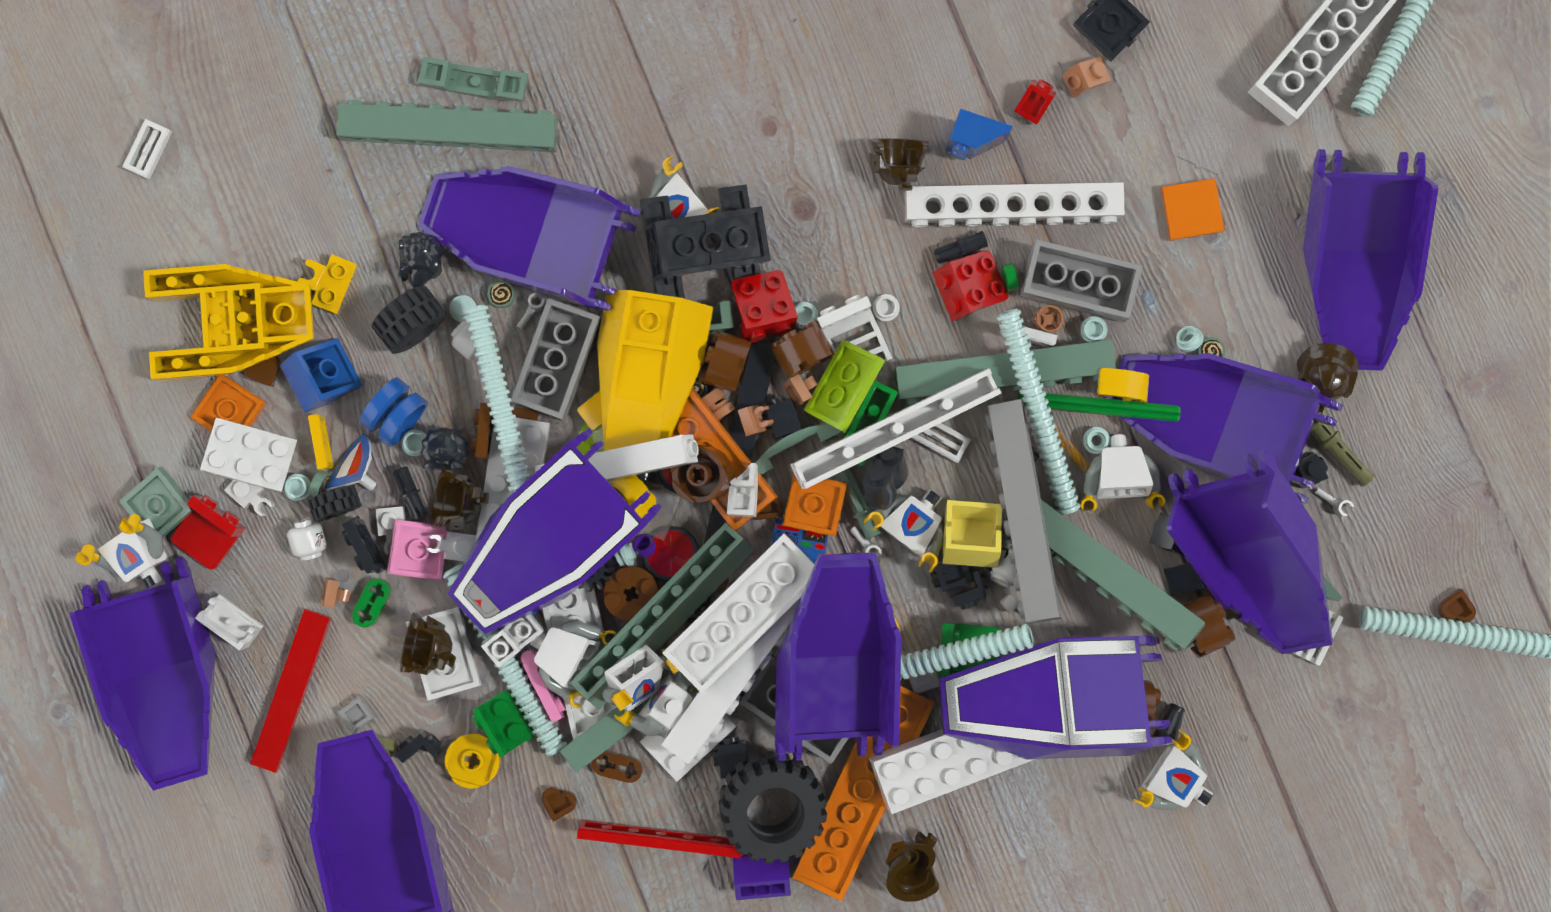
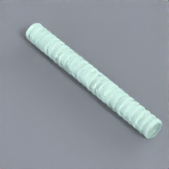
[1351,0,1433,117]
[464,305,531,493]
[997,309,1081,515]
[443,564,567,757]
[1359,606,1551,659]
[900,624,1034,681]

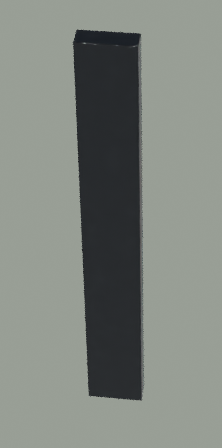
[703,341,776,545]

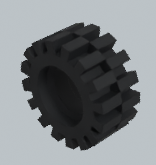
[307,485,362,522]

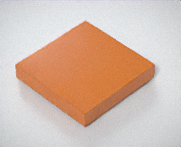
[1160,178,1224,241]
[190,375,267,432]
[782,473,847,537]

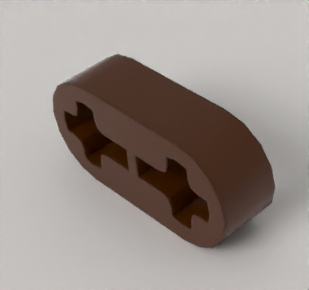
[591,750,643,783]

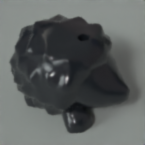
[399,232,443,288]
[421,427,468,471]

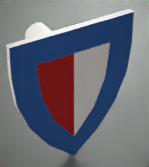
[325,433,376,491]

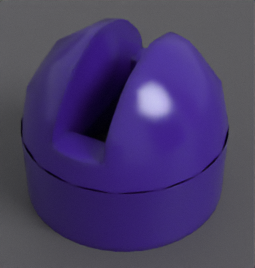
[632,534,656,558]

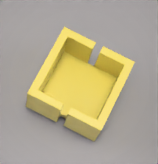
[942,500,1002,568]

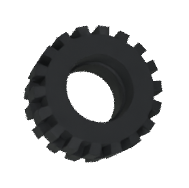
[371,286,447,354]

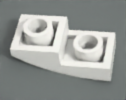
[481,614,544,668]

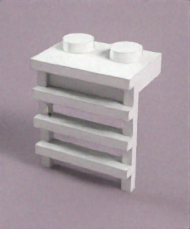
[817,295,892,361]

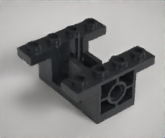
[639,184,771,299]

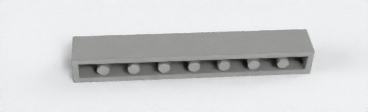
[985,399,1062,624]

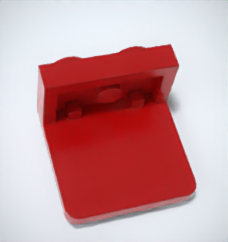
[932,250,1009,322]
[731,270,798,342]
[171,495,246,570]

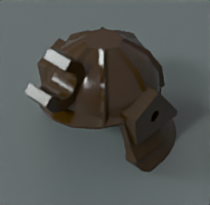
[869,138,929,191]
[1297,343,1359,413]
[431,470,489,531]
[400,612,456,675]
[886,832,939,902]

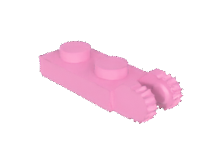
[521,649,566,722]

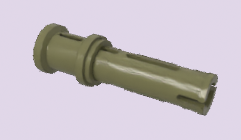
[1310,413,1375,487]

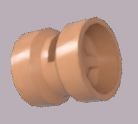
[1033,305,1064,334]
[702,388,736,421]

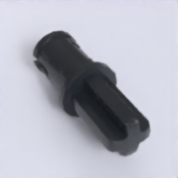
[934,231,988,264]
[393,466,428,521]

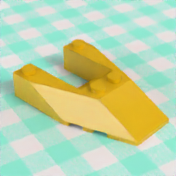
[143,264,314,382]

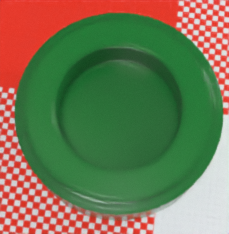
[1002,263,1019,292]

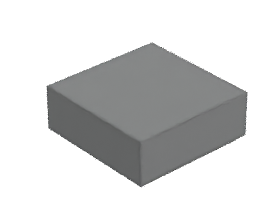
[337,695,377,733]

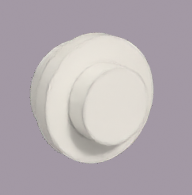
[873,294,900,322]

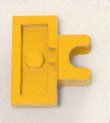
[297,254,358,315]

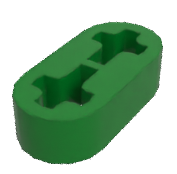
[352,579,392,628]

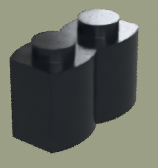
[863,446,908,510]

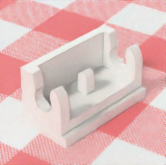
[195,594,264,651]

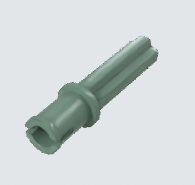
[835,468,882,540]

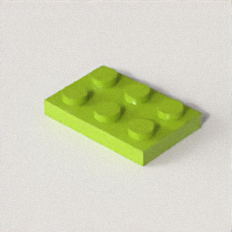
[804,339,885,433]

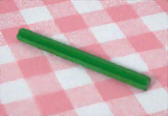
[1017,391,1181,422]

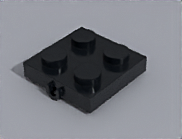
[1073,0,1150,62]
[342,516,387,574]

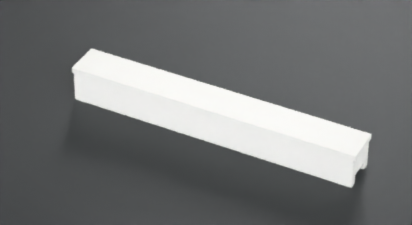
[790,368,1001,489]

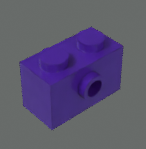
[733,854,791,900]

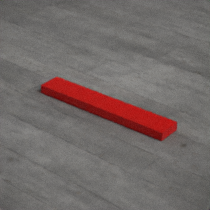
[250,609,332,773]
[577,820,741,858]

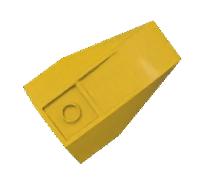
[597,290,713,451]

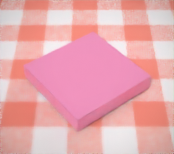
[386,519,449,581]

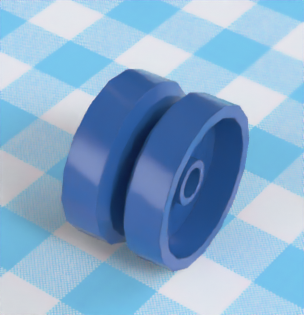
[359,377,428,447]

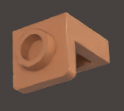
[1063,56,1111,98]

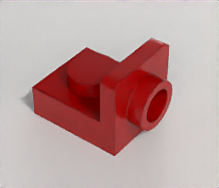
[1014,79,1056,125]

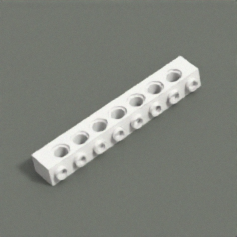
[905,182,1125,228]

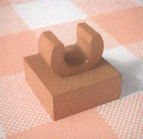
[782,374,817,408]
[738,405,773,436]
[320,578,350,608]

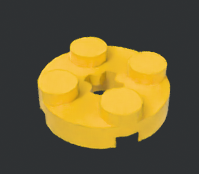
[445,733,501,789]

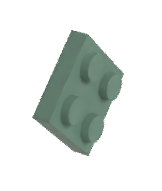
[119,466,194,537]

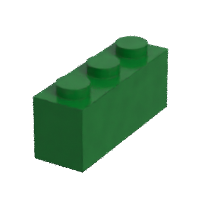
[840,380,898,466]

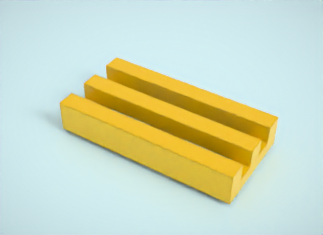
[308,414,334,470]

